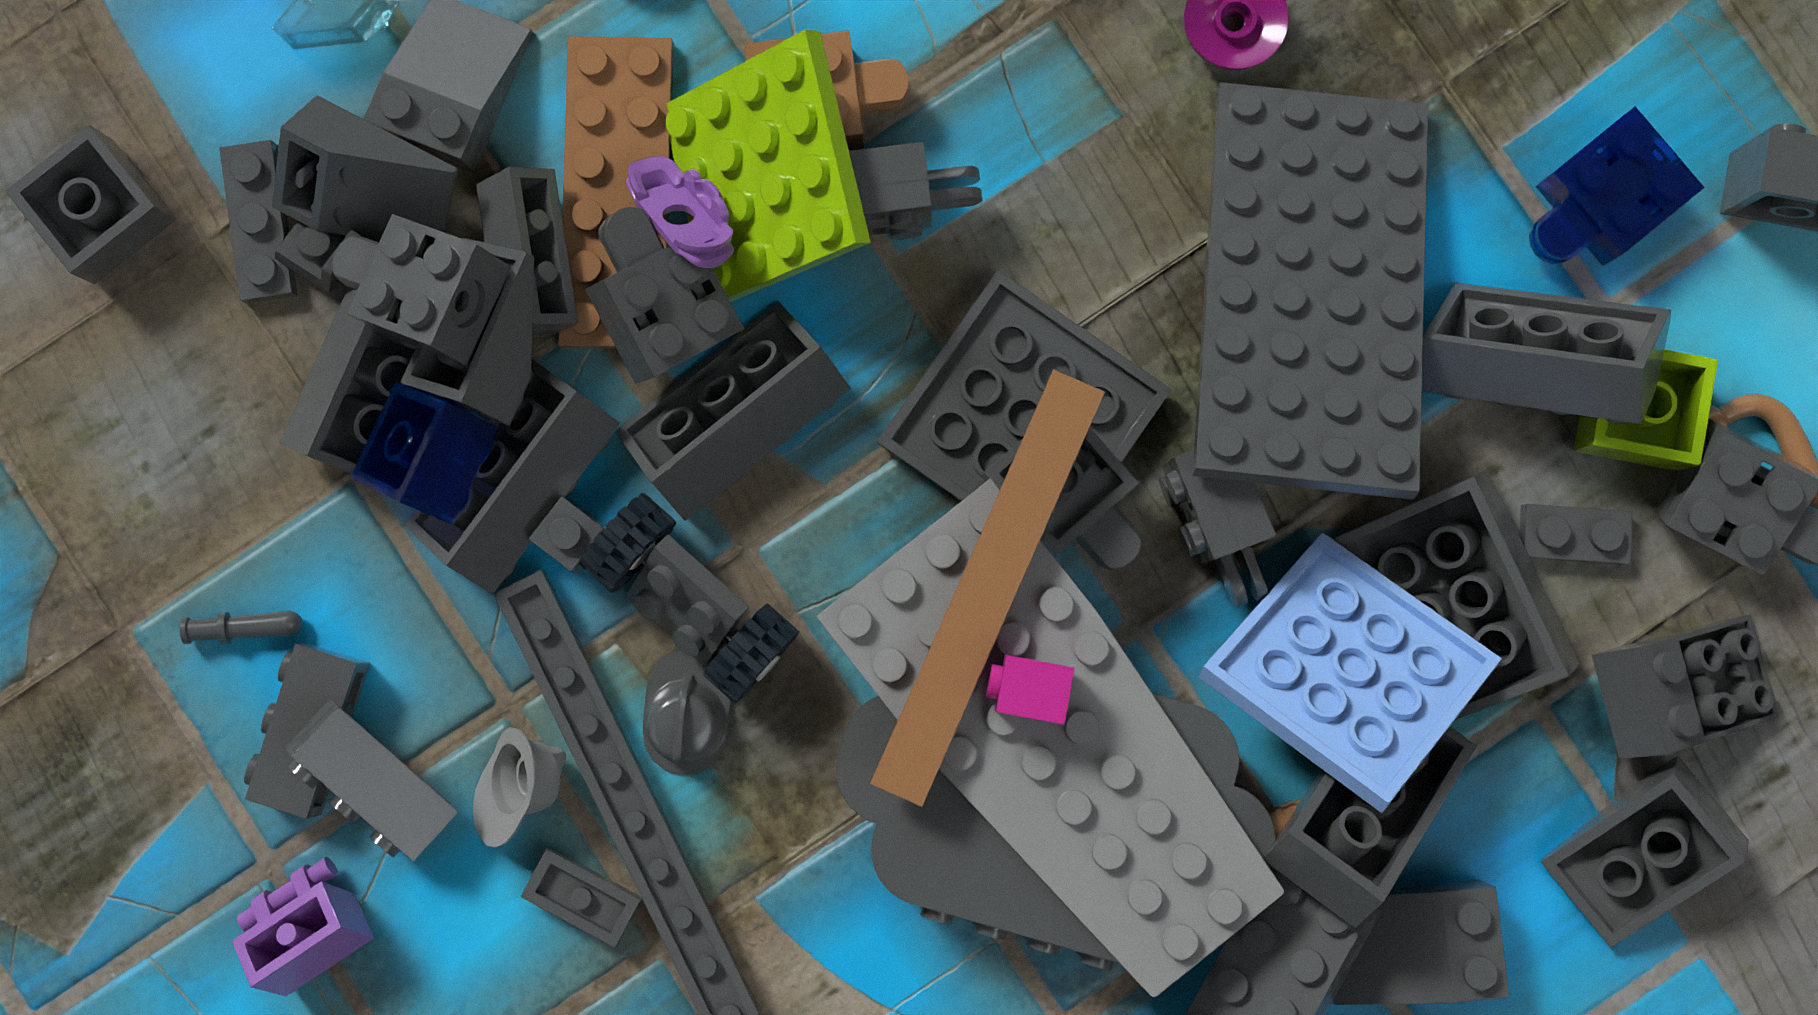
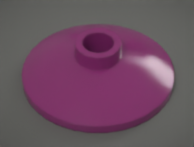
[1183,0,1289,70]

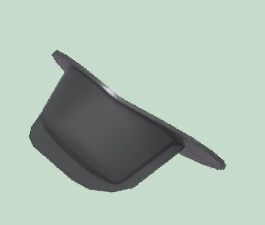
[643,649,730,775]

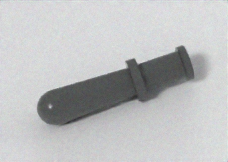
[180,611,303,644]

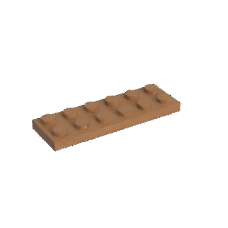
[559,36,674,349]

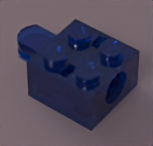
[1529,106,1705,266]

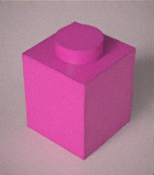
[986,655,1075,725]

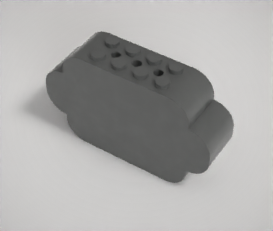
[836,693,1276,970]

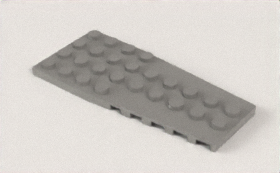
[816,478,1284,997]

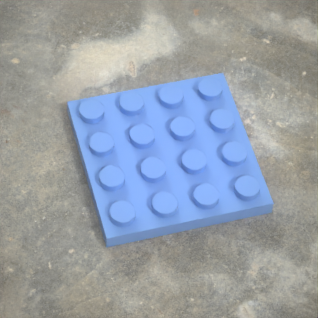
[1198,533,1502,813]

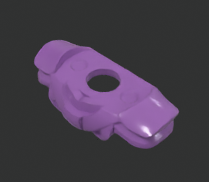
[625,156,734,268]

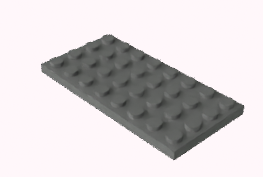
[1192,82,1428,500]

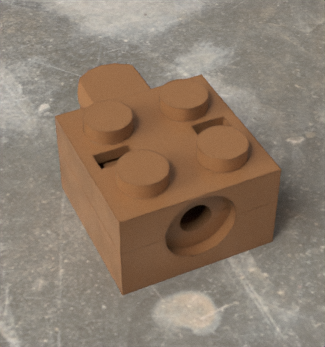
[744,30,909,151]

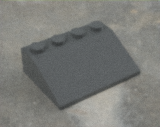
[1332,469,1580,720]

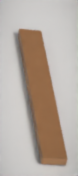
[870,369,1105,807]

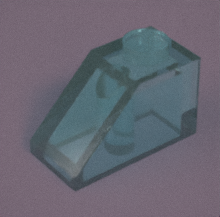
[271,0,399,50]

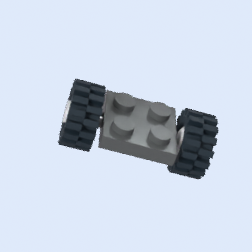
[579,493,800,704]

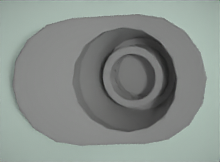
[473,727,566,848]

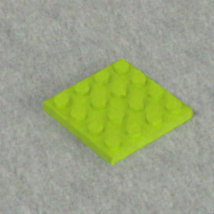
[666,29,871,303]

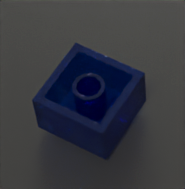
[350,382,498,525]

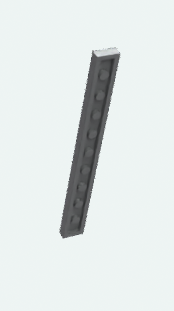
[494,570,763,1015]

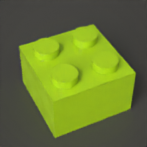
[1573,349,1718,471]

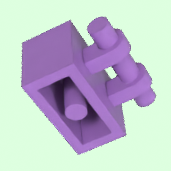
[232,857,374,997]

